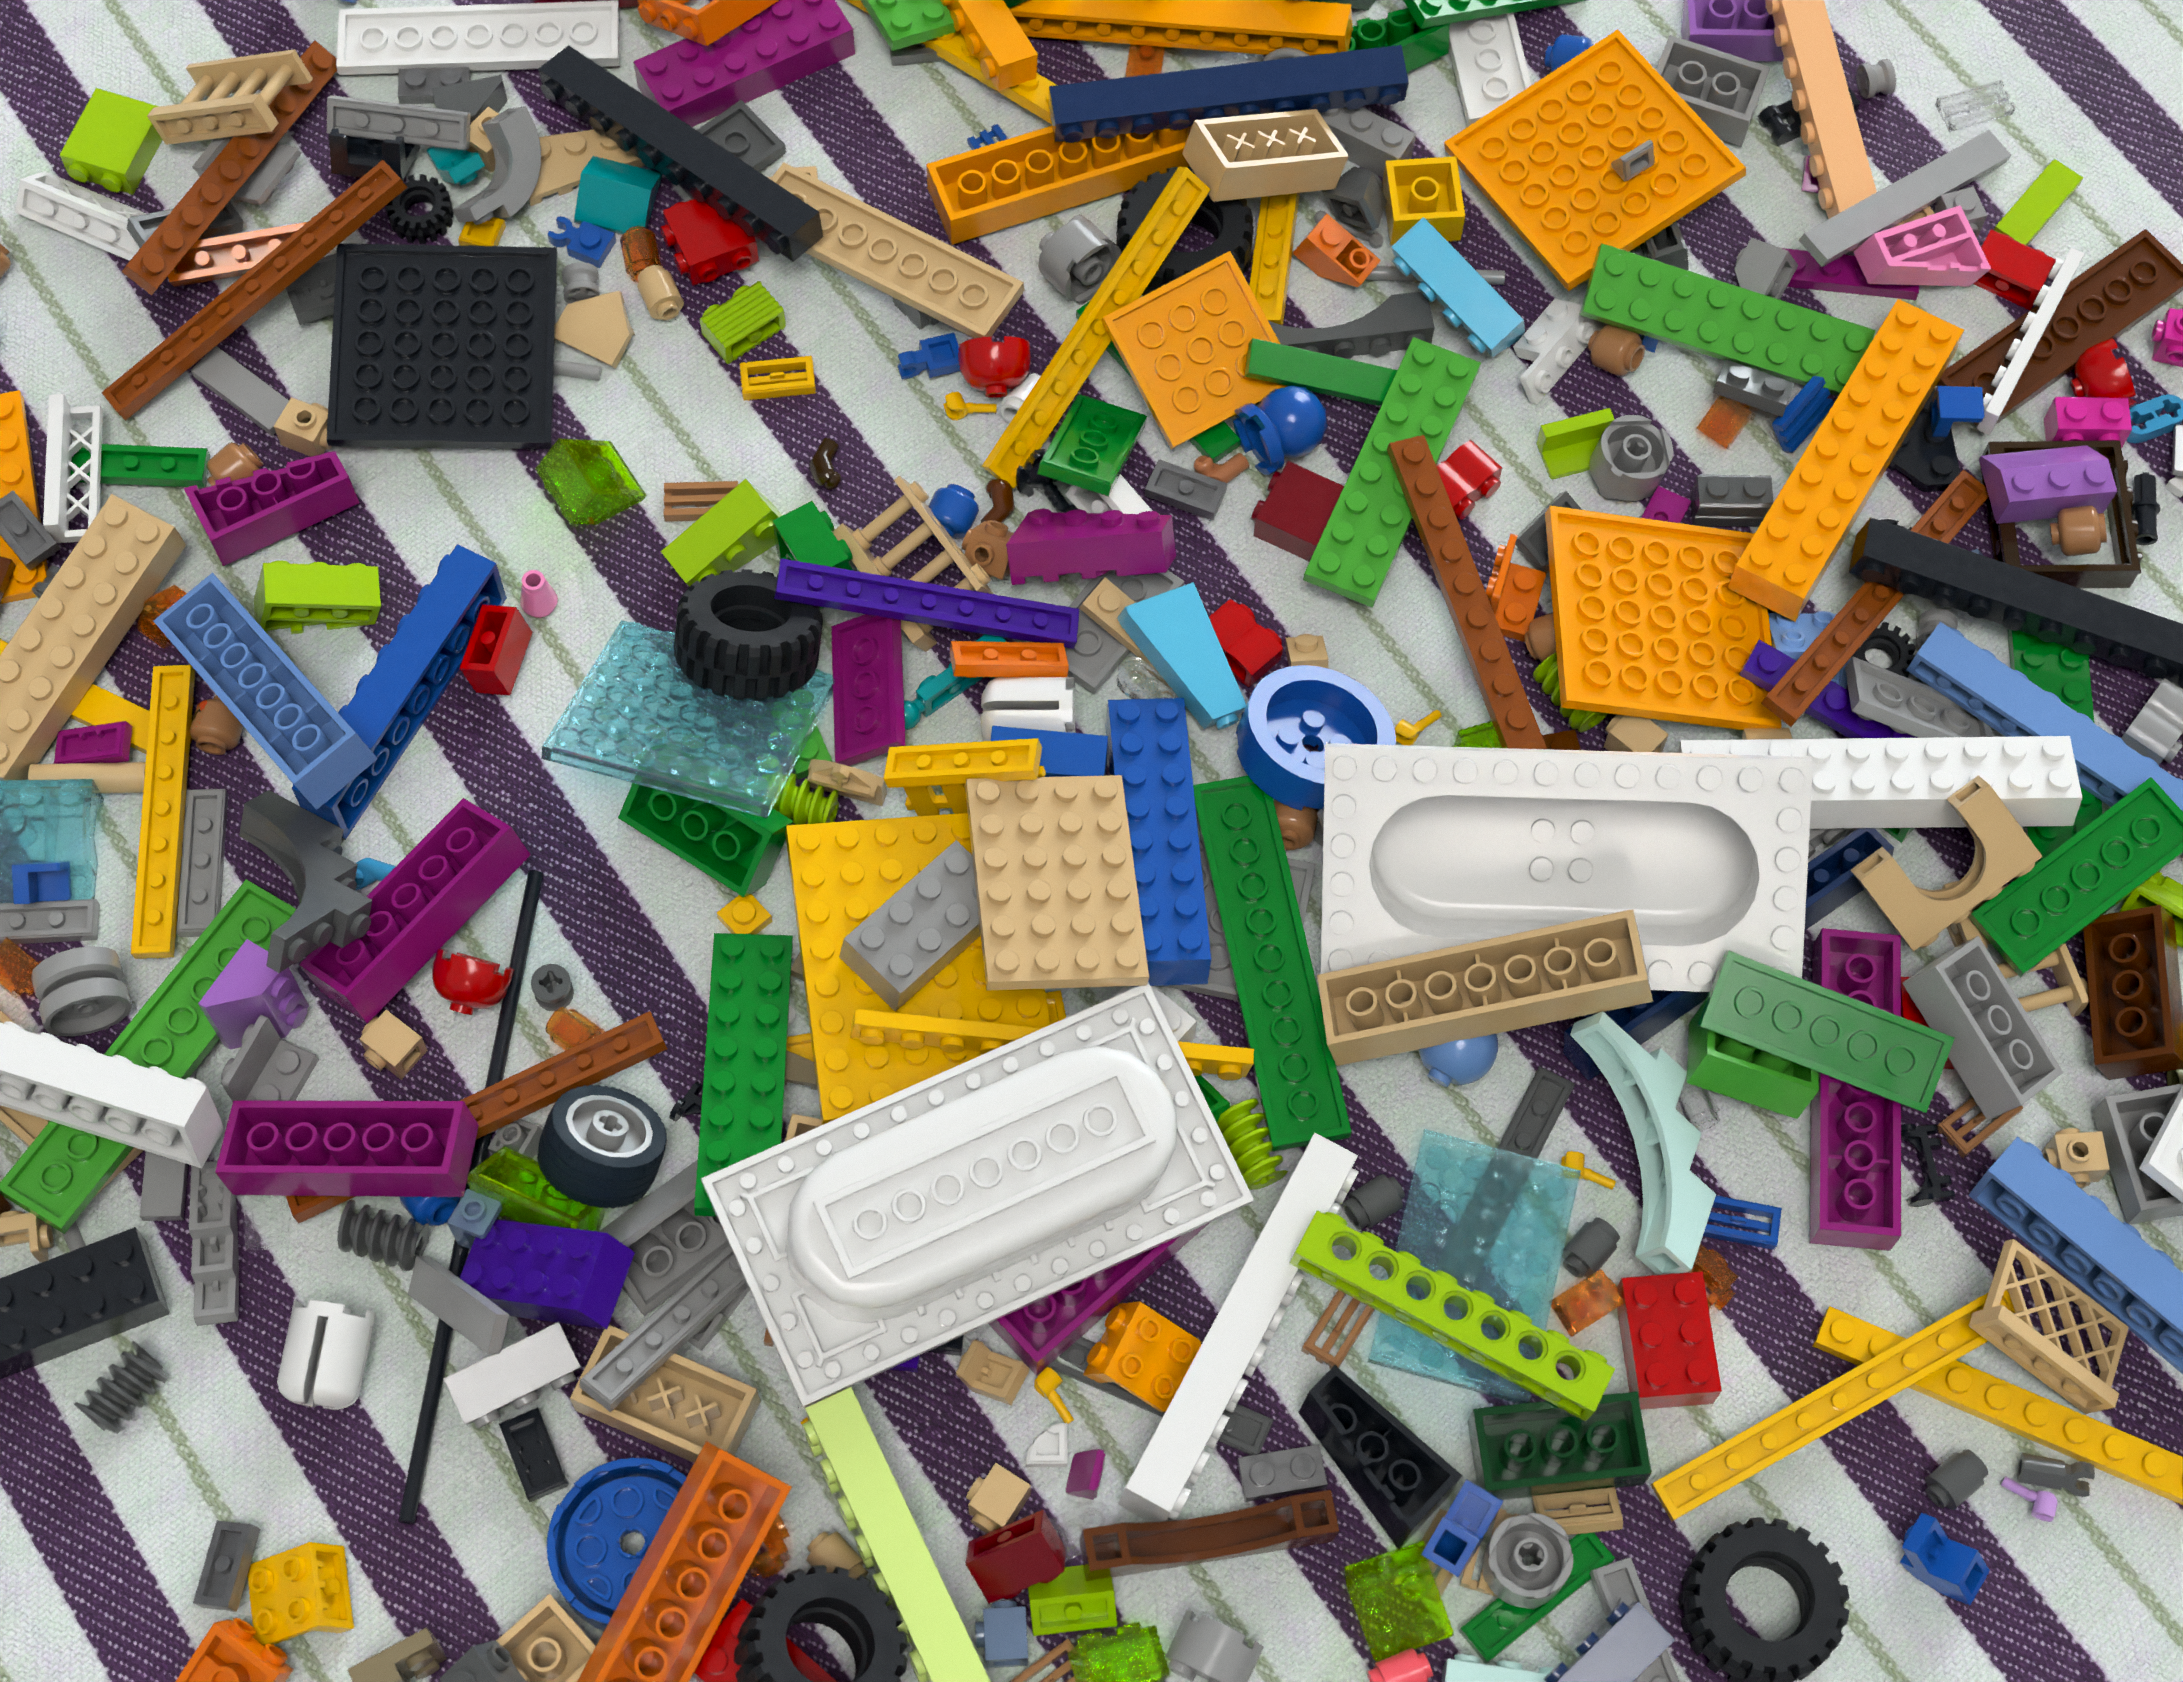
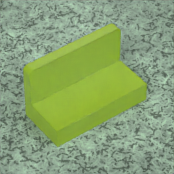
[1536,408,1615,480]
[1028,1565,1117,1636]

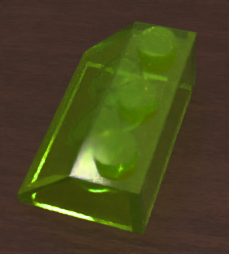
[467,1146,606,1232]

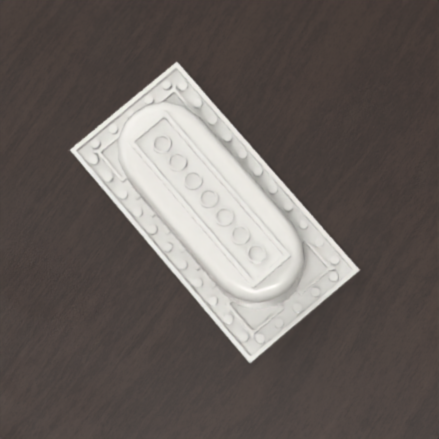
[1321,742,1813,992]
[701,982,1254,1408]

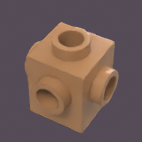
[961,520,1014,580]

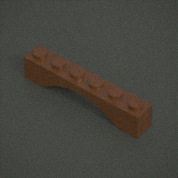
[1079,1490,1339,1581]

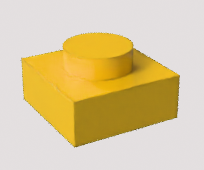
[717,894,773,934]

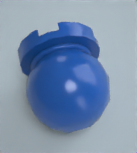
[1233,386,1328,475]

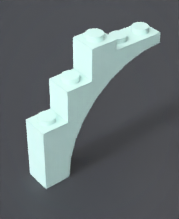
[1570,1011,1716,1275]

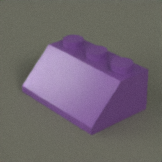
[1681,0,1784,61]
[1979,445,2117,524]
[198,939,309,1050]

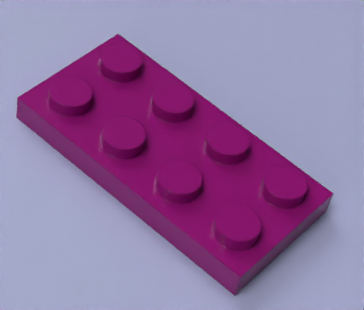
[831,614,906,766]

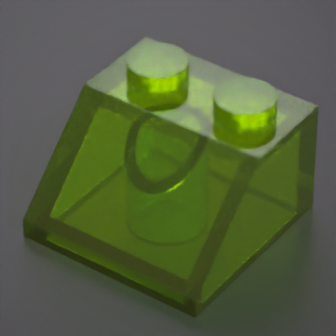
[535,439,647,525]

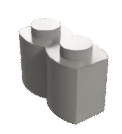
[2121,678,2183,765]

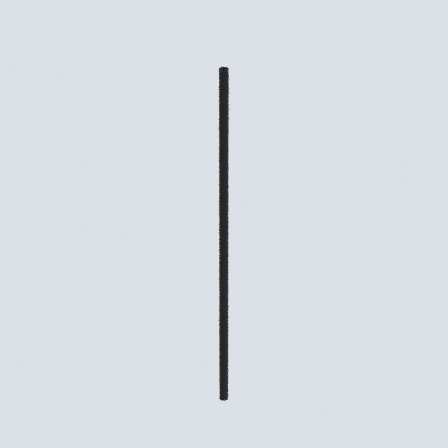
[398,870,544,1525]

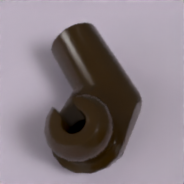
[809,438,841,490]

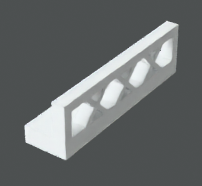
[15,171,146,261]
[43,394,103,543]

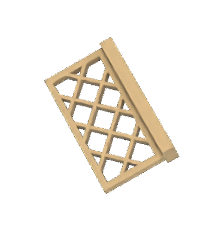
[1969,1239,2129,1414]

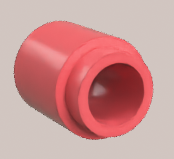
[1367,1647,1433,1682]

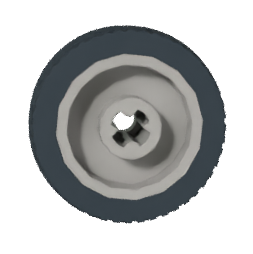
[537,1085,667,1209]

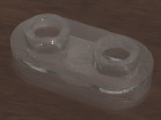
[1116,657,1179,699]
[1049,1501,1114,1562]

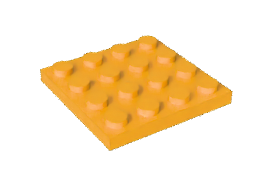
[1101,251,1287,449]

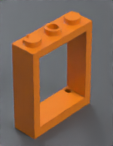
[638,0,779,46]

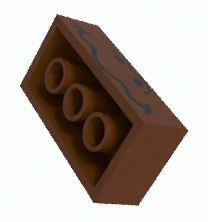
[2084,905,2183,1080]

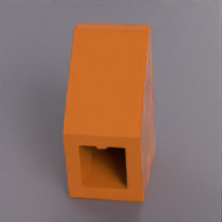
[1293,213,1381,287]

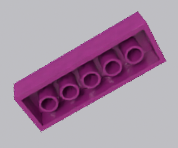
[633,0,855,127]
[299,798,531,1024]
[215,1100,479,1197]
[989,1221,1212,1376]

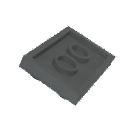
[679,100,786,199]

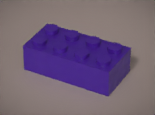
[460,1219,635,1329]

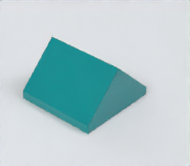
[574,156,662,240]

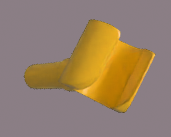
[943,392,997,421]
[1395,709,1442,746]
[1561,1151,1616,1190]
[1034,1367,1074,1425]

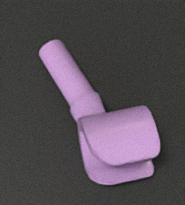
[2001,1477,2058,1522]

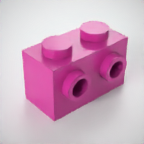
[2044,397,2132,449]

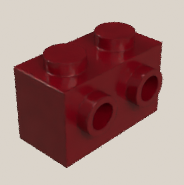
[965,1510,1066,1604]

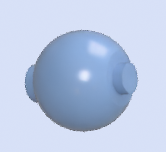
[1419,1034,1498,1087]

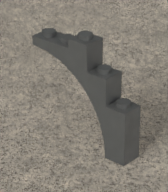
[239,790,372,973]

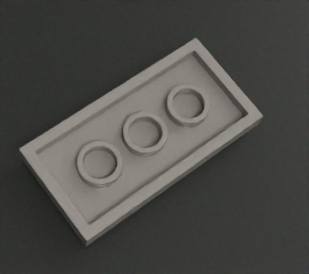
[1065,570,1184,694]
[1845,656,1992,738]

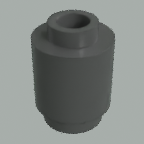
[1342,1174,1405,1230]
[1561,1217,1620,1278]
[1925,1449,1988,1510]

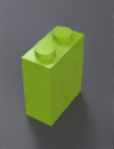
[60,88,162,195]

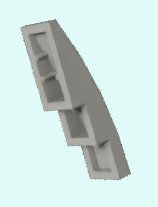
[189,1161,239,1326]

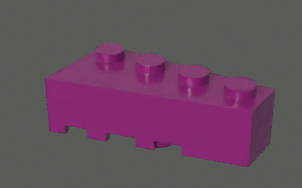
[183,451,359,566]
[1006,509,1176,585]

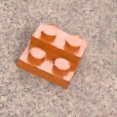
[175,1618,293,1682]

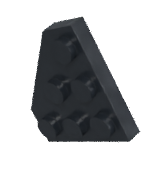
[1833,388,1960,492]

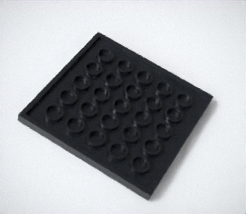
[326,243,558,449]

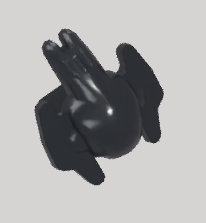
[1016,449,1077,513]

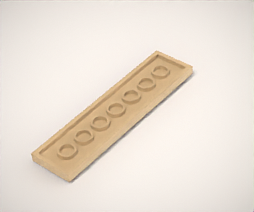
[771,162,1025,339]

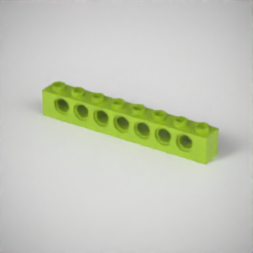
[1289,1210,1615,1421]

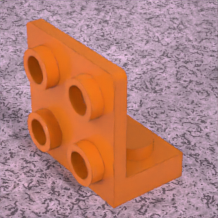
[1486,533,1547,642]

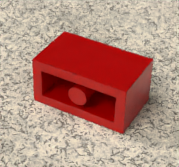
[1973,229,2057,310]
[459,605,533,696]

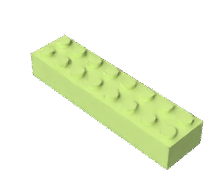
[802,1387,990,1682]

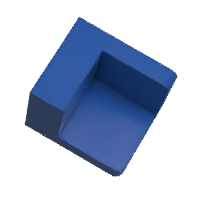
[1930,386,1985,437]
[12,861,72,904]

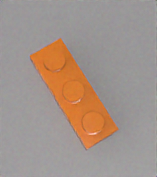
[950,641,1069,678]

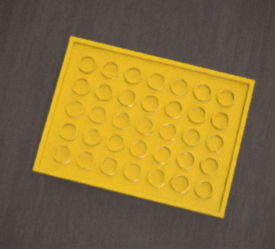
[785,813,1050,1125]

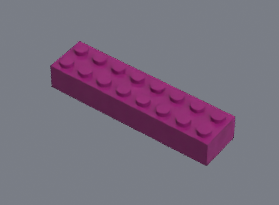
[1810,928,1901,1251]

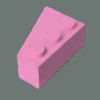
[1853,205,1991,286]

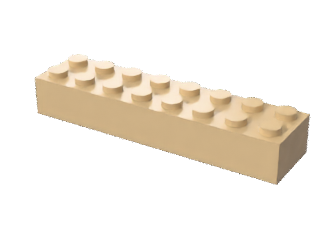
[0,494,186,794]
[1317,909,1653,1066]

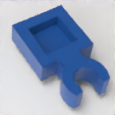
[547,216,616,268]

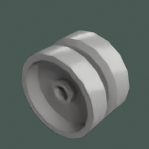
[31,946,132,1036]

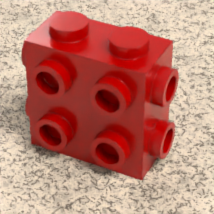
[660,199,759,286]

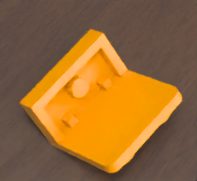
[1083,1301,1202,1412]

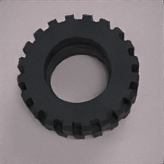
[1116,166,1254,296]
[674,569,823,701]
[1679,1517,1850,1682]
[734,1565,908,1682]

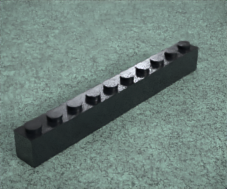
[538,45,823,262]
[1849,517,2183,688]

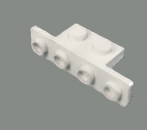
[1513,299,1606,404]

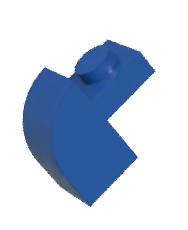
[1421,1479,1504,1577]
[1900,1513,1990,1605]

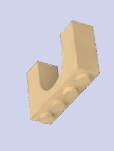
[1850,775,2043,951]

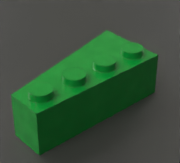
[1348,8,1450,73]

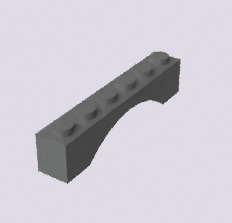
[1268,292,1435,359]

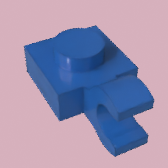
[898,333,960,379]

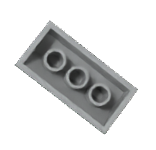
[599,1160,729,1316]

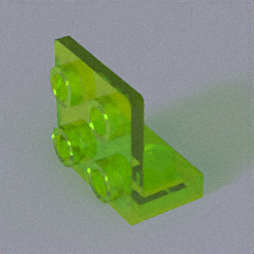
[1344,1540,1454,1661]

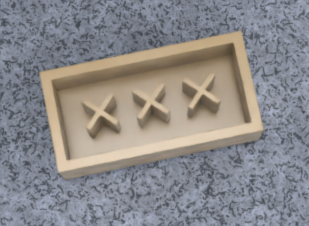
[1182,109,1349,202]
[570,1325,761,1463]

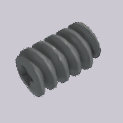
[337,1200,430,1271]
[74,1341,168,1434]

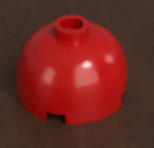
[958,336,1031,398]
[2070,338,2137,408]
[432,948,514,1015]

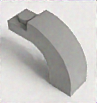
[452,106,541,225]

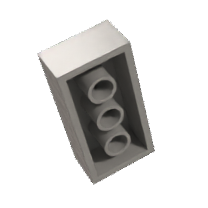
[839,840,981,1012]
[1903,936,2064,1120]

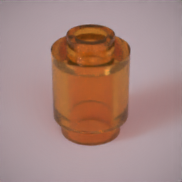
[620,226,661,283]
[545,1007,605,1051]

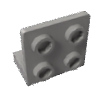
[192,136,301,205]
[221,1015,318,1102]

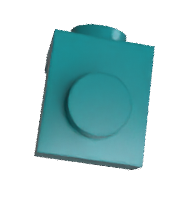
[427,146,485,185]

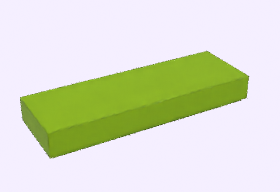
[1994,159,2084,246]

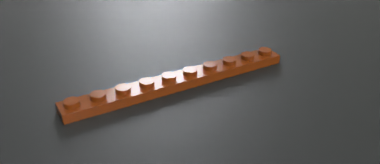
[122,40,337,296]
[101,160,407,421]
[1387,435,1547,749]
[1761,469,1989,727]
[286,1011,668,1224]

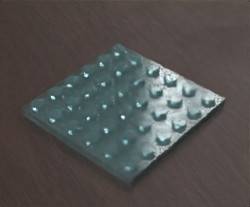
[541,620,835,818]

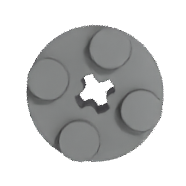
[1038,215,1121,303]
[1590,415,1673,501]
[1483,1513,1573,1609]
[1165,1609,1264,1682]

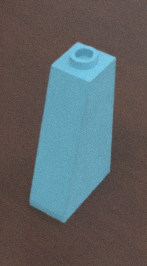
[1117,582,1246,730]

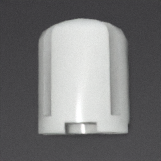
[981,677,1075,741]
[277,1300,375,1410]

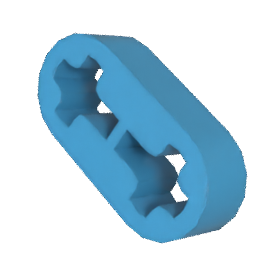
[2126,394,2183,444]

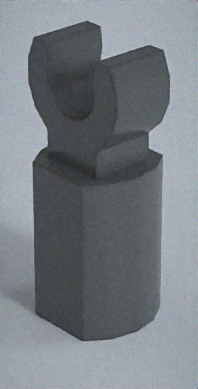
[2017,1453,2095,1497]

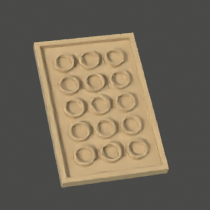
[965,775,1149,990]

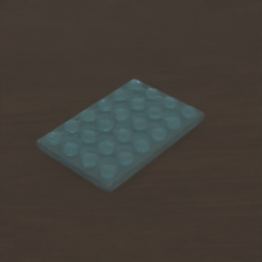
[1368,1129,1581,1404]

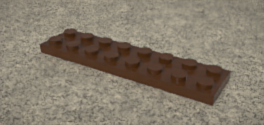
[1936,229,2183,433]

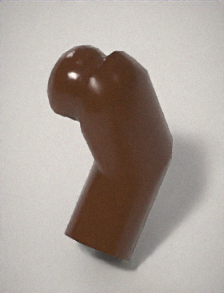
[981,478,1015,523]

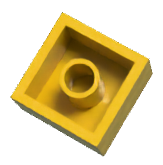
[1382,156,1465,245]

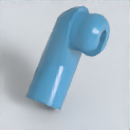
[355,858,396,890]

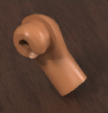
[1193,453,1249,483]

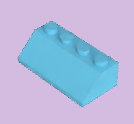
[1392,217,1525,357]

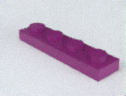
[1782,248,1919,300]

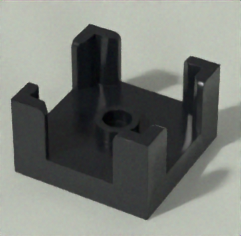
[329,128,420,181]

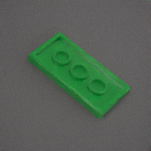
[1037,394,1147,496]

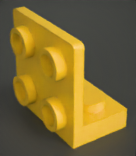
[247,1542,354,1646]

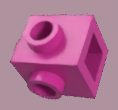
[2151,308,2183,367]

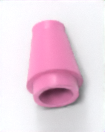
[520,570,558,618]

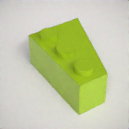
[661,478,782,586]
[254,560,381,634]

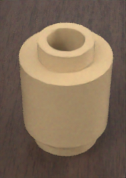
[637,265,684,320]
[806,1531,868,1580]

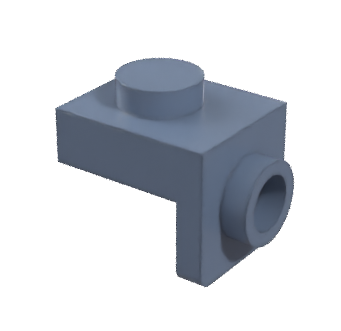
[447,1189,503,1250]

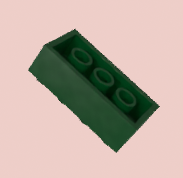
[1467,1391,1652,1500]

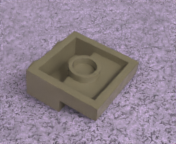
[347,1627,447,1682]

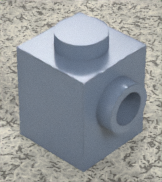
[975,1601,1028,1668]

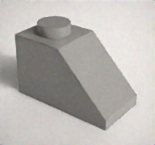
[1734,237,1798,300]

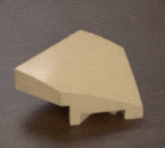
[555,291,635,369]
[807,759,887,806]

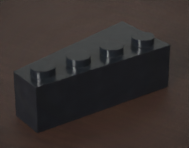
[1298,1365,1462,1550]

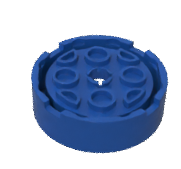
[1236,665,1396,811]
[547,1458,687,1631]

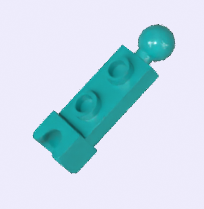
[904,634,1006,730]

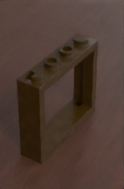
[1980,440,2143,588]

